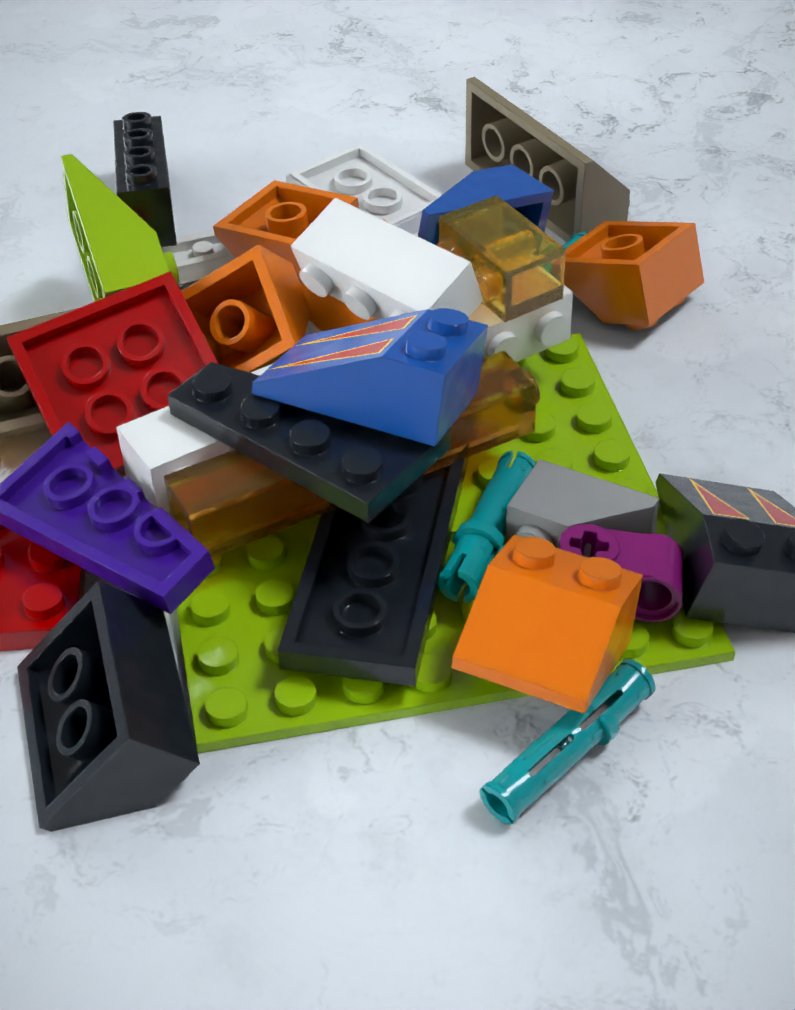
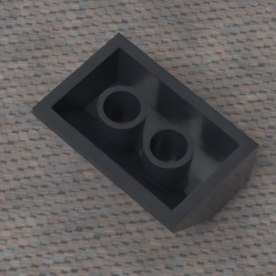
[17,581,200,832]

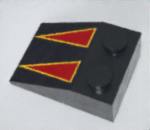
[655,473,795,633]

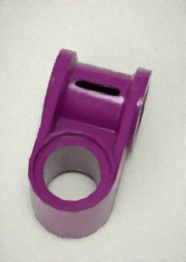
[558,524,683,622]

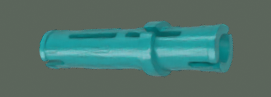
[437,451,535,603]
[479,659,656,825]

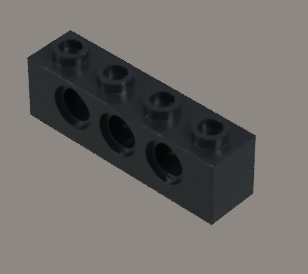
[113,112,177,247]

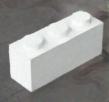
[290,198,483,320]

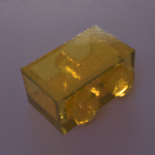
[436,195,566,322]

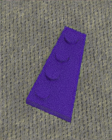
[0,422,215,614]

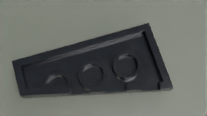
[167,362,451,523]

